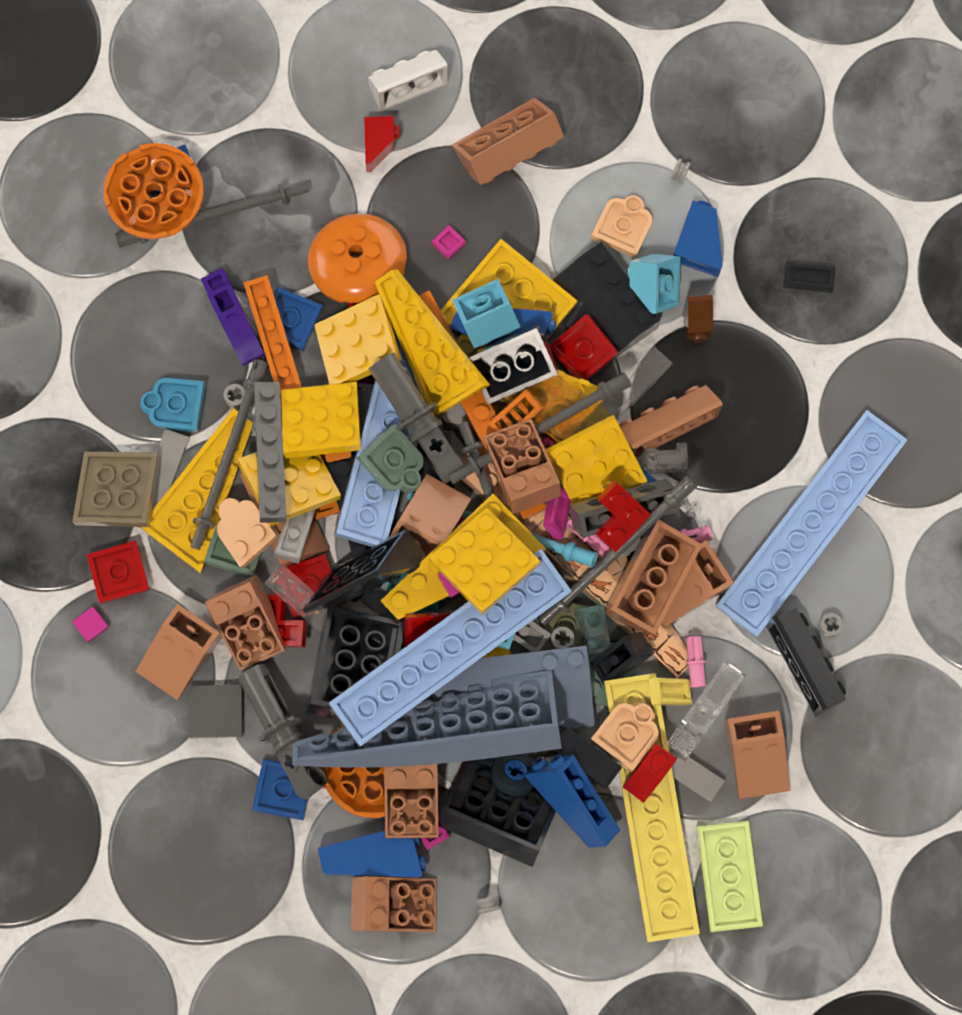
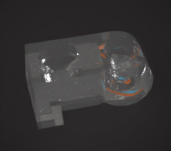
[640,443,688,474]

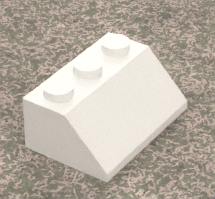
[368,50,448,112]

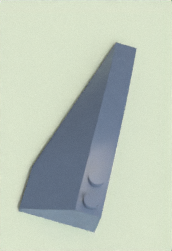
[422,646,595,729]
[292,670,562,767]

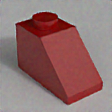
[364,116,400,172]
[622,743,677,803]

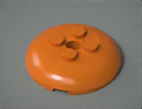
[104,143,204,240]
[308,213,407,304]
[321,724,385,818]

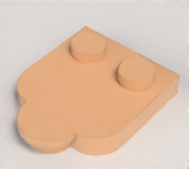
[590,195,652,259]
[217,498,280,567]
[590,702,659,772]

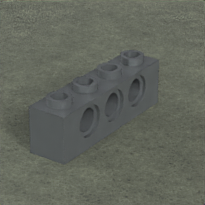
[569,479,679,538]

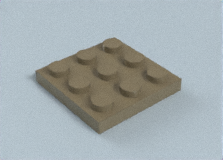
[72,451,160,527]

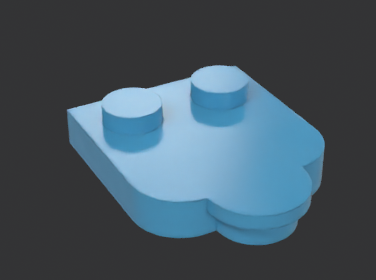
[140,378,206,432]

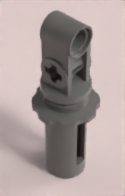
[368,352,464,484]
[238,664,327,799]

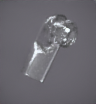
[674,484,702,517]

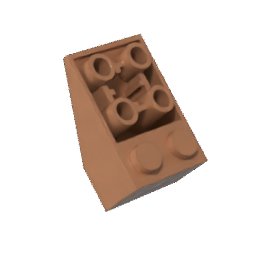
[483,419,561,514]
[389,474,472,561]
[661,540,734,628]
[205,575,285,671]
[135,604,223,701]
[724,711,790,800]
[384,764,438,838]
[351,876,436,932]

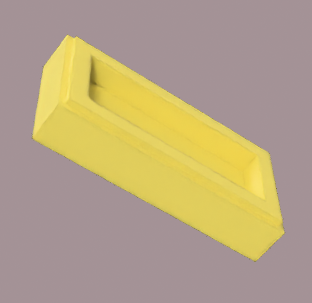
[648,678,692,706]

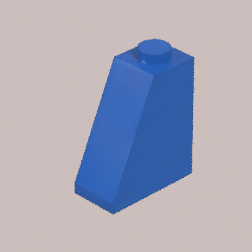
[673,201,723,277]

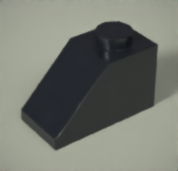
[590,632,654,685]

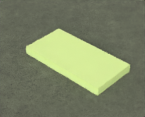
[696,821,763,932]

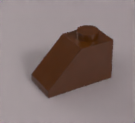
[682,294,713,343]

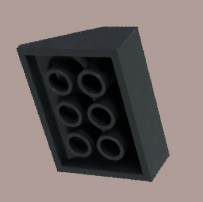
[553,242,661,364]
[302,529,425,613]
[306,606,405,719]
[438,758,556,867]

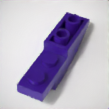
[201,268,265,366]

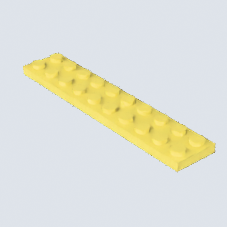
[604,673,700,942]

